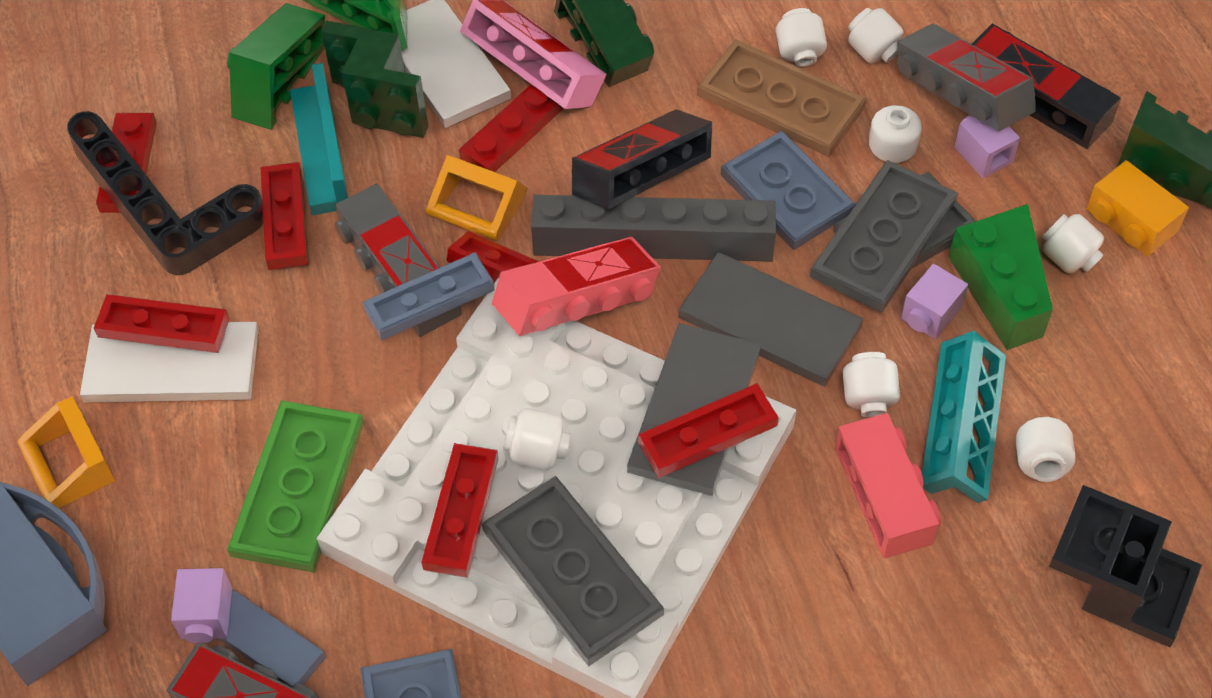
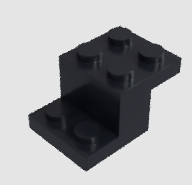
[1049,485,1202,647]

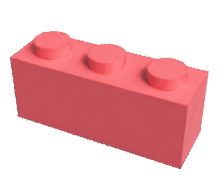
[835,413,941,559]

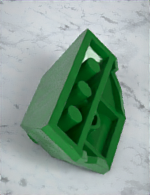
[303,0,407,51]

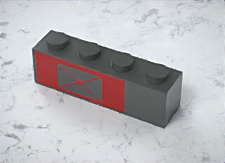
[897,23,1035,132]
[335,183,462,337]
[166,643,319,698]

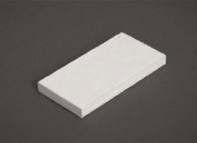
[402,0,511,128]
[80,322,259,403]

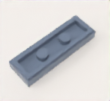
[362,253,495,341]
[218,589,326,687]

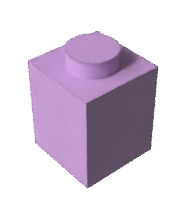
[954,115,1020,179]
[901,263,968,340]
[171,568,232,644]

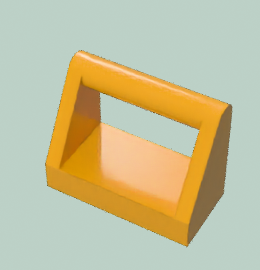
[426,155,528,241]
[17,396,115,508]

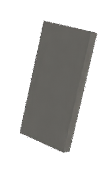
[810,160,958,312]
[678,252,863,387]
[627,323,761,496]
[482,476,664,667]

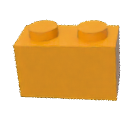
[1086,160,1189,257]

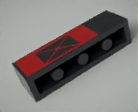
[972,23,1121,150]
[571,109,712,209]

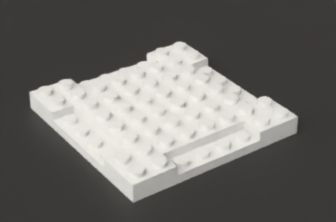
[317,278,796,698]

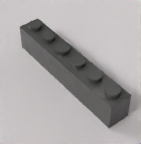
[531,195,776,262]

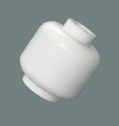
[775,8,827,67]
[848,8,904,64]
[869,105,922,163]
[1042,214,1104,273]
[843,352,900,417]
[503,408,571,470]
[1016,417,1075,482]

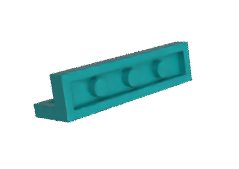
[290,63,348,215]
[922,330,1006,503]

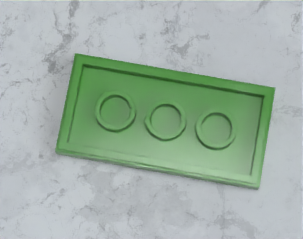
[227,400,364,573]

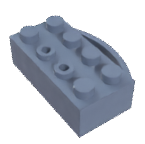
[0,482,107,687]

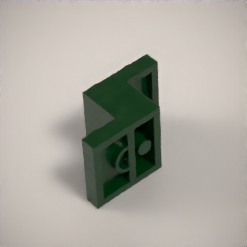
[321,20,428,138]

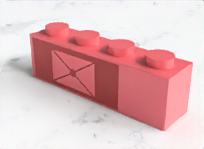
[491,237,661,336]

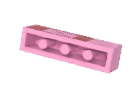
[460,0,607,109]

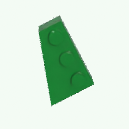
[227,3,325,130]
[949,204,1053,350]

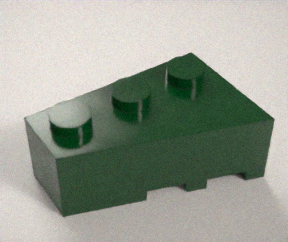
[554,0,654,87]
[1117,91,1212,208]

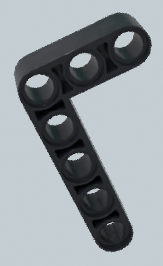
[67,111,263,275]

